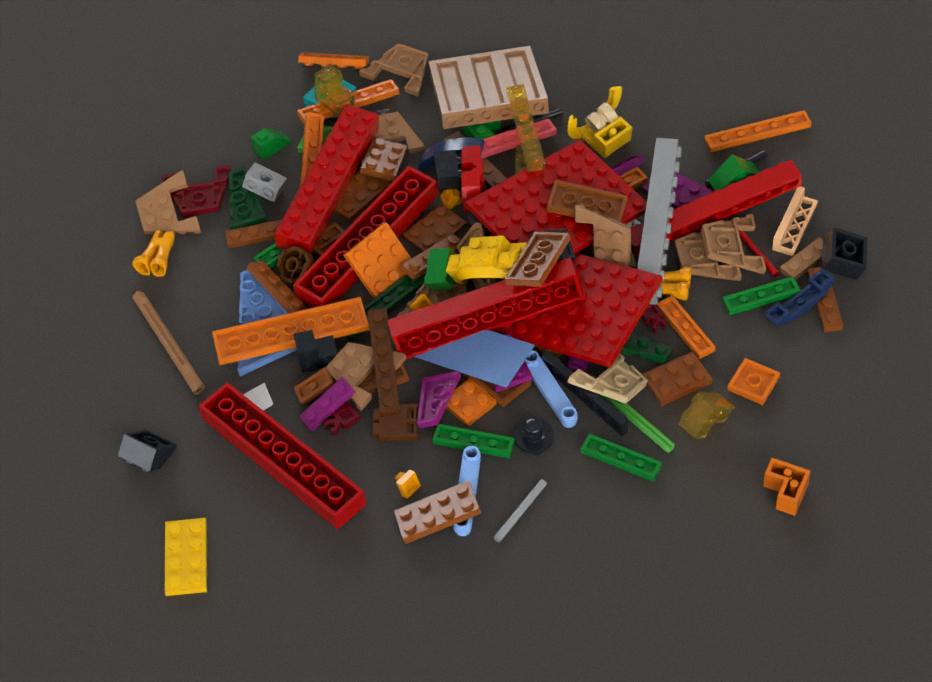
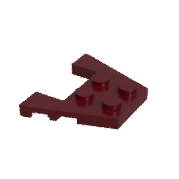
[161,165,231,217]

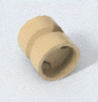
[585,102,618,134]

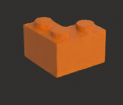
[763,458,811,516]

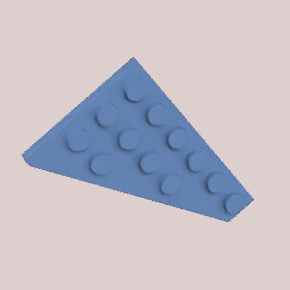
[237,270,296,376]

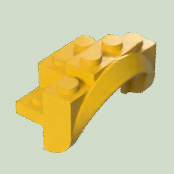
[446,236,527,284]

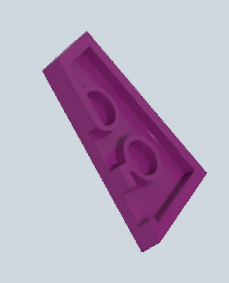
[417,371,461,428]

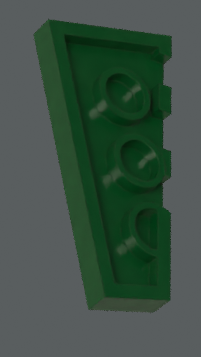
[229,167,266,229]
[622,332,674,364]

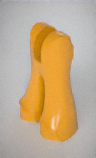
[132,230,175,277]
[660,267,691,301]

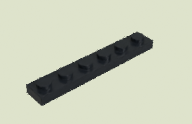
[542,351,628,436]

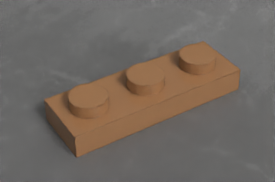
[780,237,823,280]

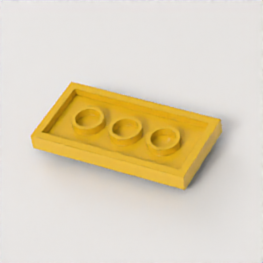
[165,518,207,596]

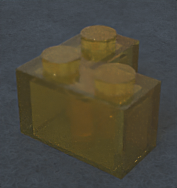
[315,64,354,117]
[678,392,735,439]

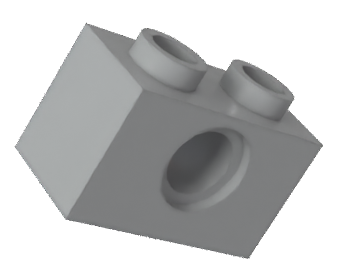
[242,162,287,202]

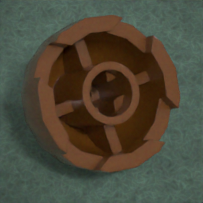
[277,246,314,283]

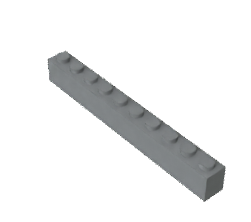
[637,138,682,305]

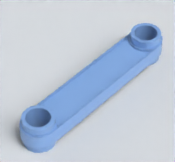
[525,351,578,428]
[453,446,481,536]

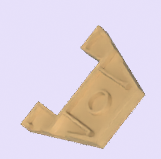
[568,354,648,404]

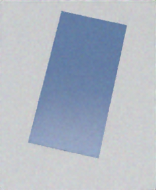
[414,329,535,388]

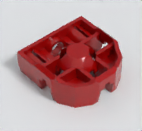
[461,146,485,213]

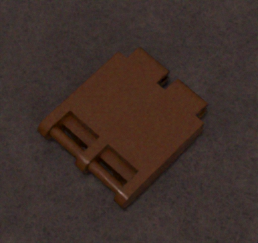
[372,404,419,442]

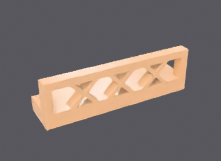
[772,186,818,257]

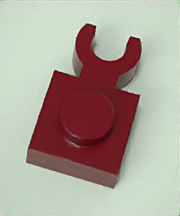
[641,304,667,334]
[324,403,361,436]

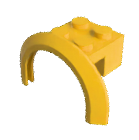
[567,86,632,159]

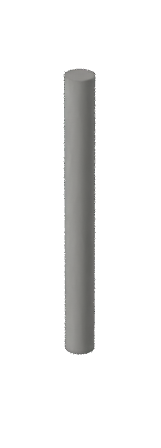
[493,479,547,542]

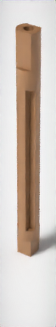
[132,291,205,395]

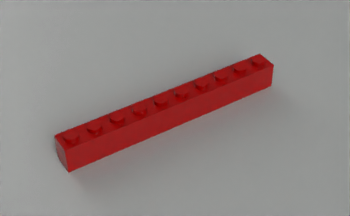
[631,159,802,257]

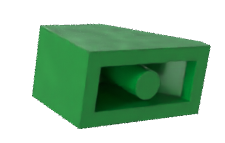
[251,128,291,160]

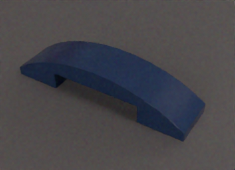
[417,137,484,170]
[764,268,835,326]

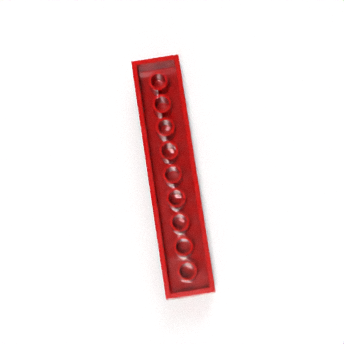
[275,104,379,254]
[293,166,439,308]
[387,258,584,359]
[198,382,367,530]

